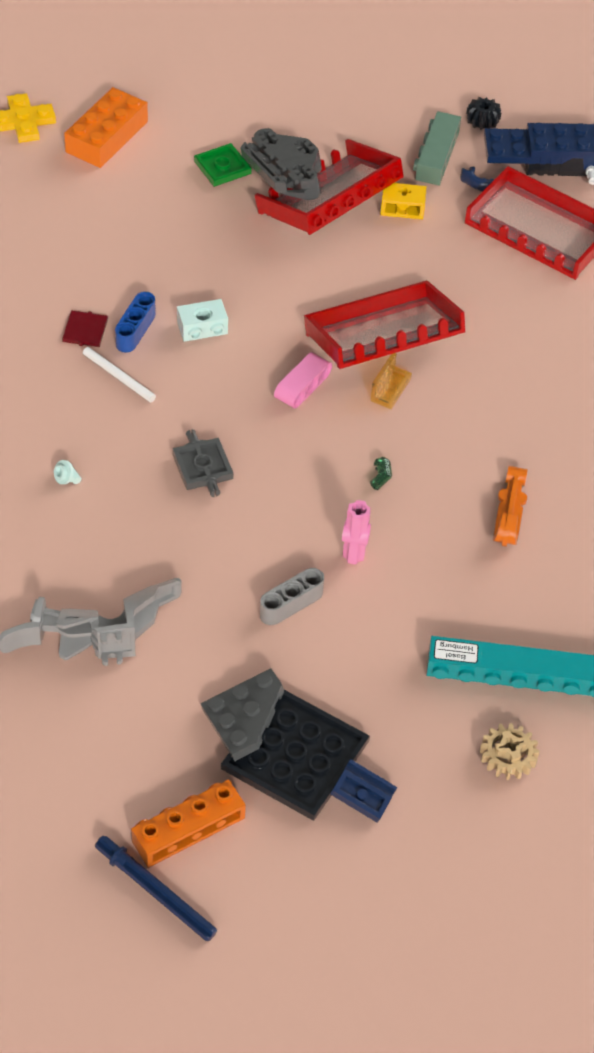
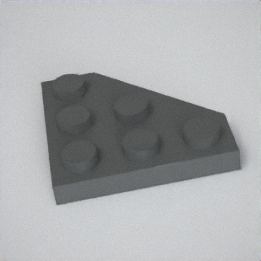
[200,668,284,761]

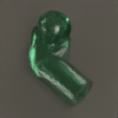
[370,457,392,490]

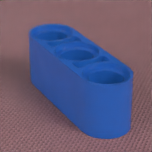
[115,292,156,353]

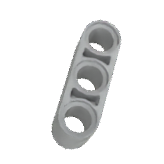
[260,568,324,625]

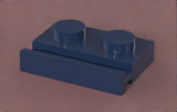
[330,759,398,823]

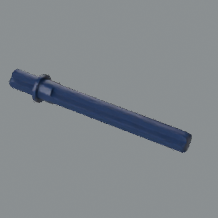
[95,836,217,941]

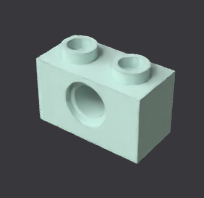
[177,299,228,342]

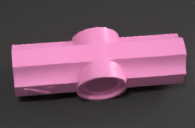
[342,500,371,564]

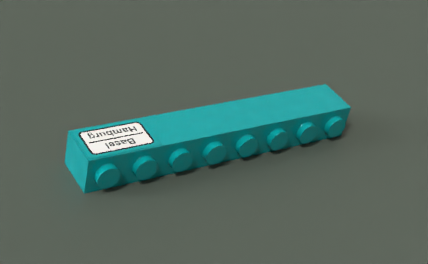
[426,636,594,697]

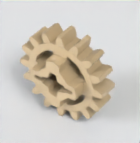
[480,723,540,780]

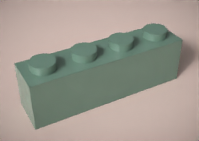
[413,111,461,186]

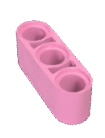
[274,352,332,409]

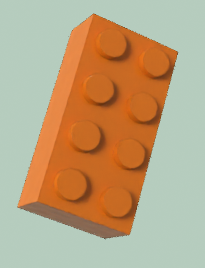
[64,87,148,168]

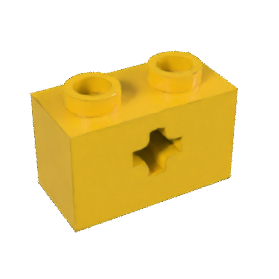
[380,183,427,220]

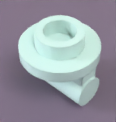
[54,460,82,484]

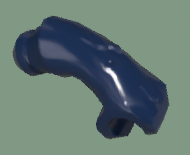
[460,166,495,192]

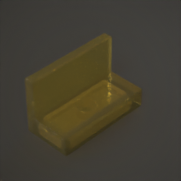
[371,353,412,410]

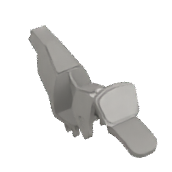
[0,578,182,666]

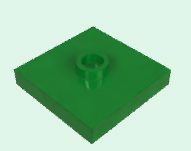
[194,143,252,187]

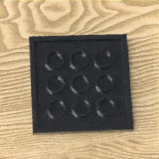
[221,690,370,821]

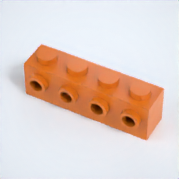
[131,779,246,868]

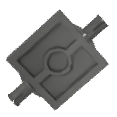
[173,429,234,497]

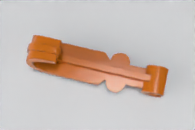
[493,466,528,547]

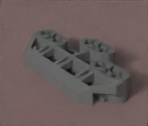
[240,128,322,200]

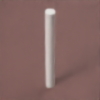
[83,347,156,403]

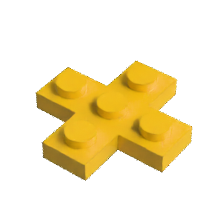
[0,93,56,143]

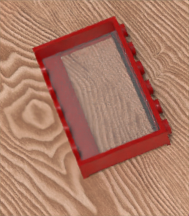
[255,139,404,235]
[465,166,594,280]
[304,280,465,369]

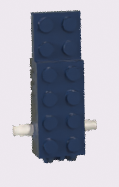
[484,122,594,185]

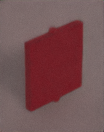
[62,310,108,347]

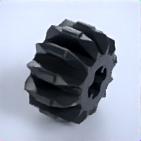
[466,97,502,130]

